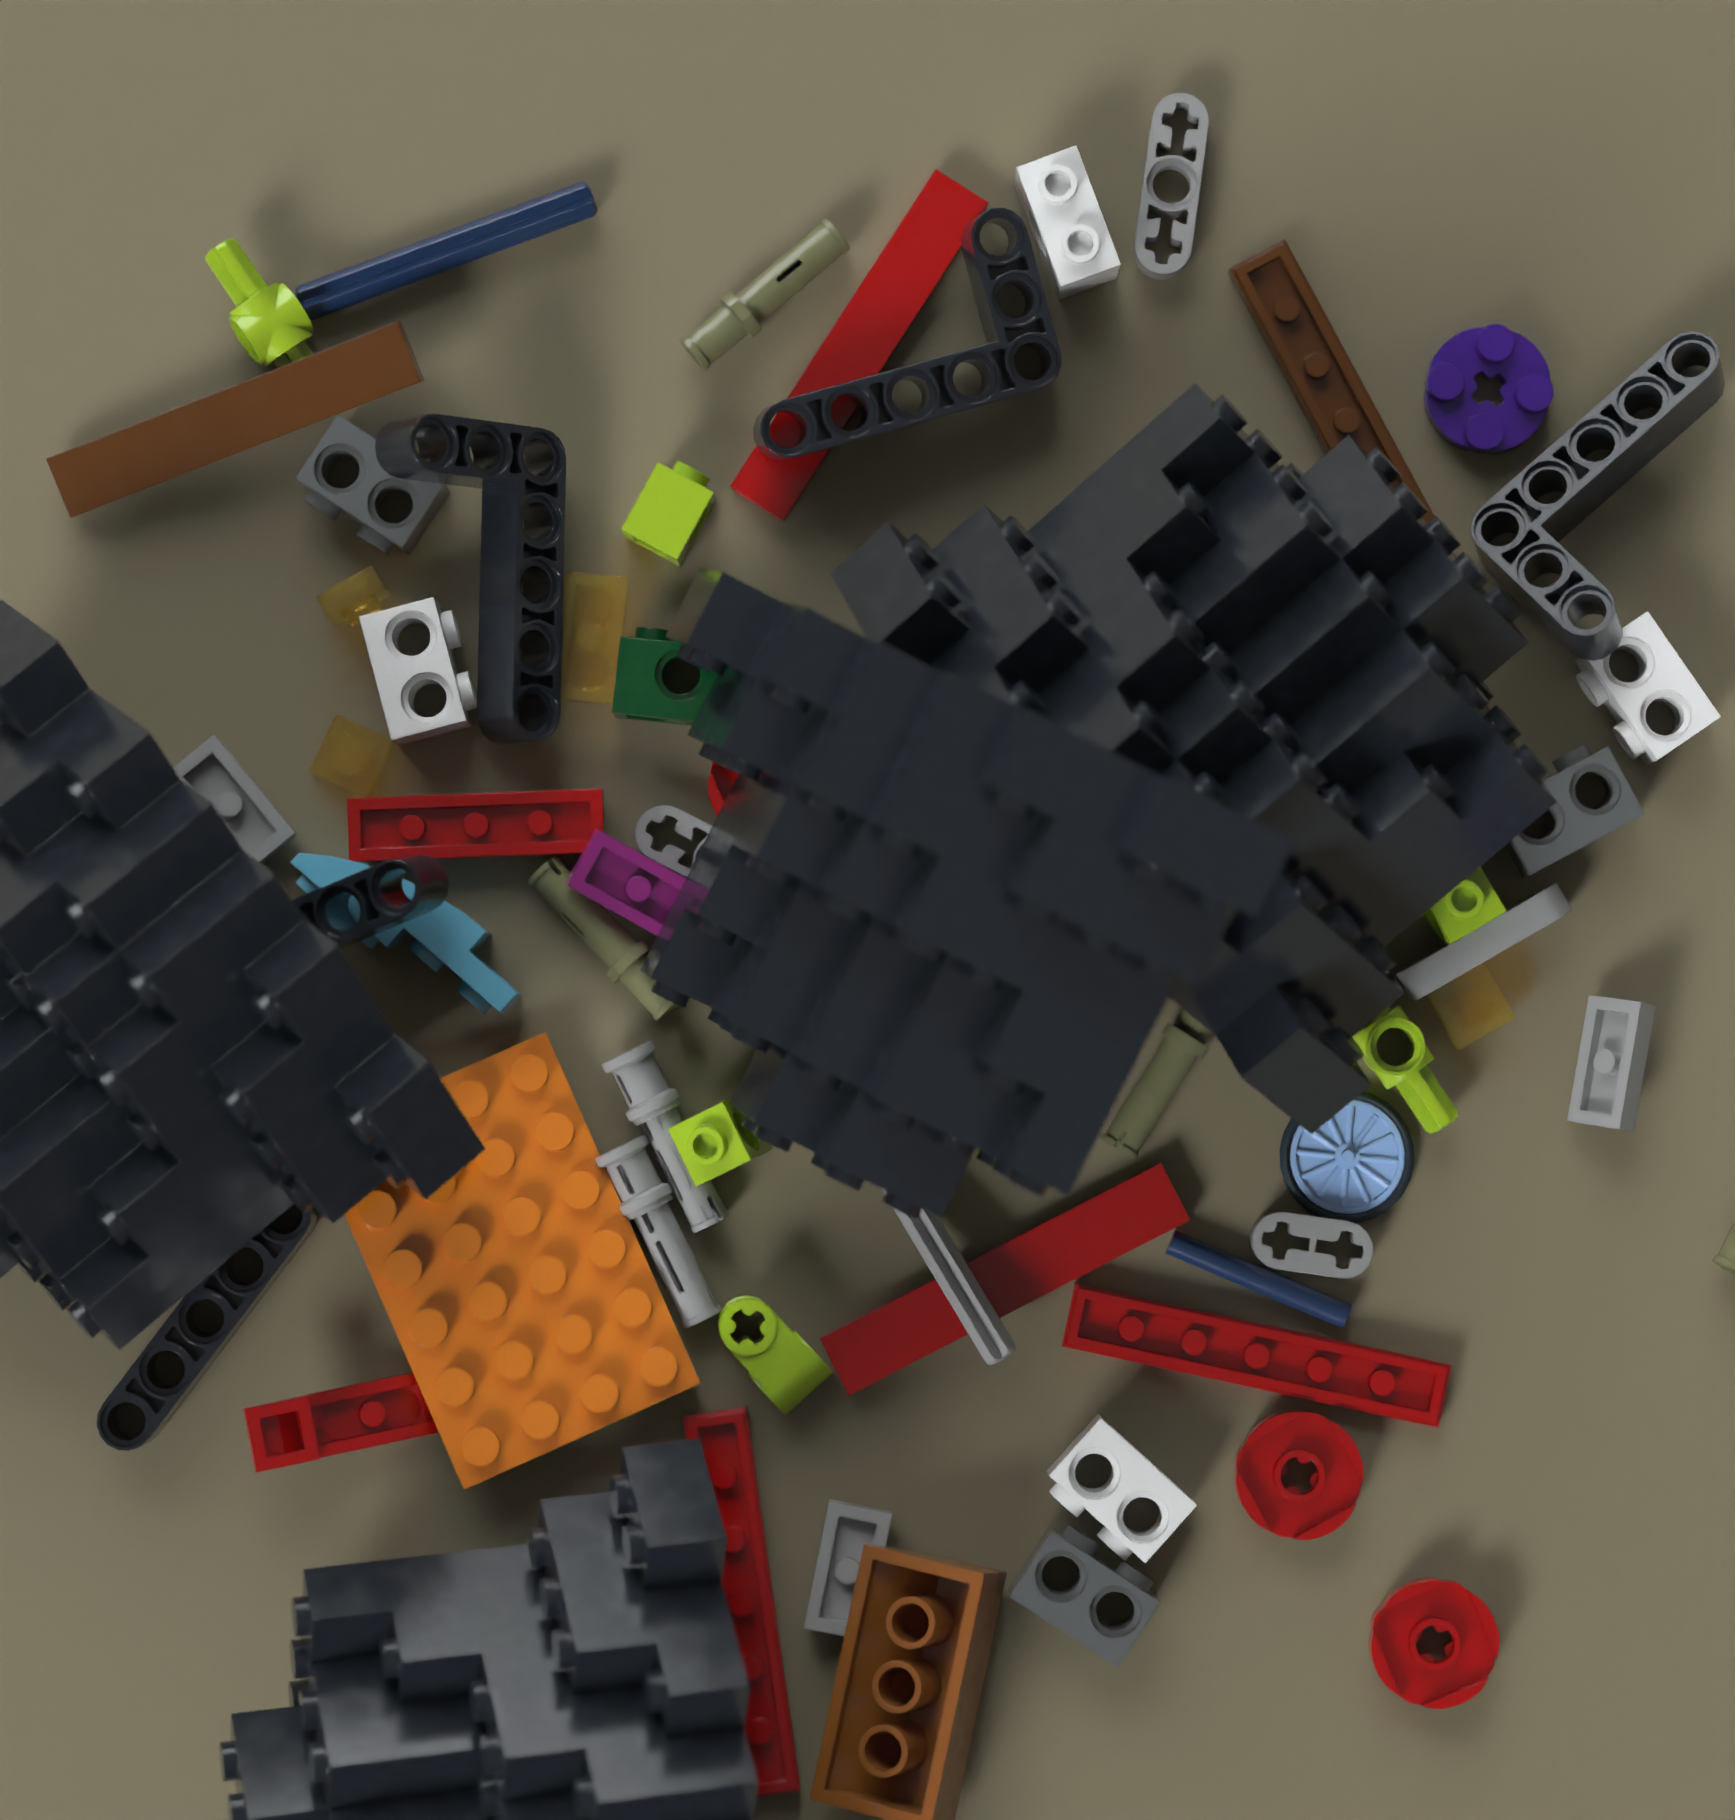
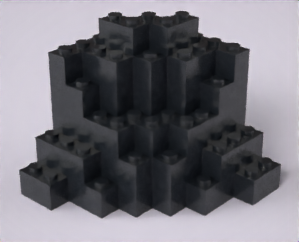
[830,383,1557,1134]
[641,568,1294,1219]
[0,600,485,1350]
[219,1439,759,1820]

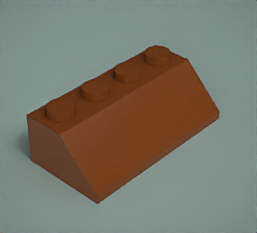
[810,1544,1007,1820]

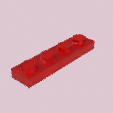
[347,788,605,863]

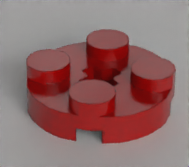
[1234,1410,1364,1540]
[1368,1577,1500,1709]

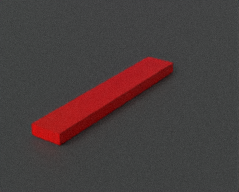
[730,169,989,523]
[820,1163,1190,1395]
[1061,1283,1451,1428]
[683,1406,801,1798]

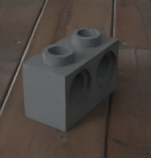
[296,414,451,556]
[1505,744,1645,878]
[1008,1524,1160,1668]

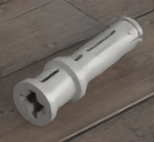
[601,1039,730,1233]
[594,1134,722,1328]

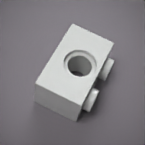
[1014,145,1121,300]

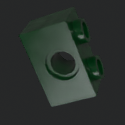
[612,627,717,726]

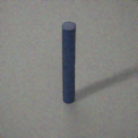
[1165,1230,1352,1328]

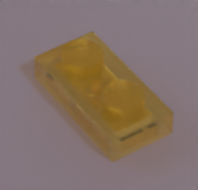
[561,571,630,706]

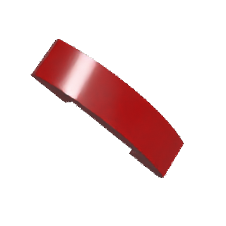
[243,1372,439,1473]

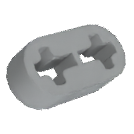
[1250,1211,1373,1279]

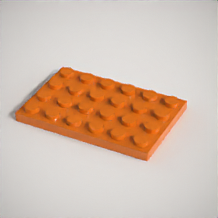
[344,1032,701,1490]

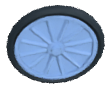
[1279,1091,1414,1223]

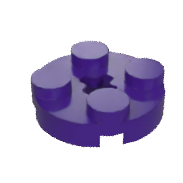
[1423,324,1554,454]

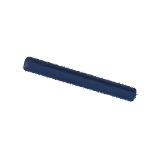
[295,182,597,320]

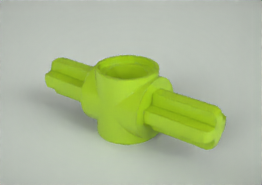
[205,238,314,368]
[1352,1005,1458,1134]

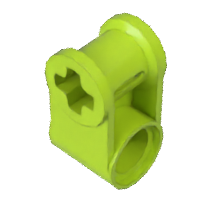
[718,1295,833,1415]

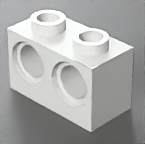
[359,597,477,745]
[1575,611,1721,765]
[1047,1414,1197,1563]

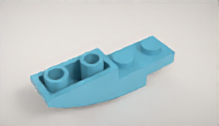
[290,853,522,1014]

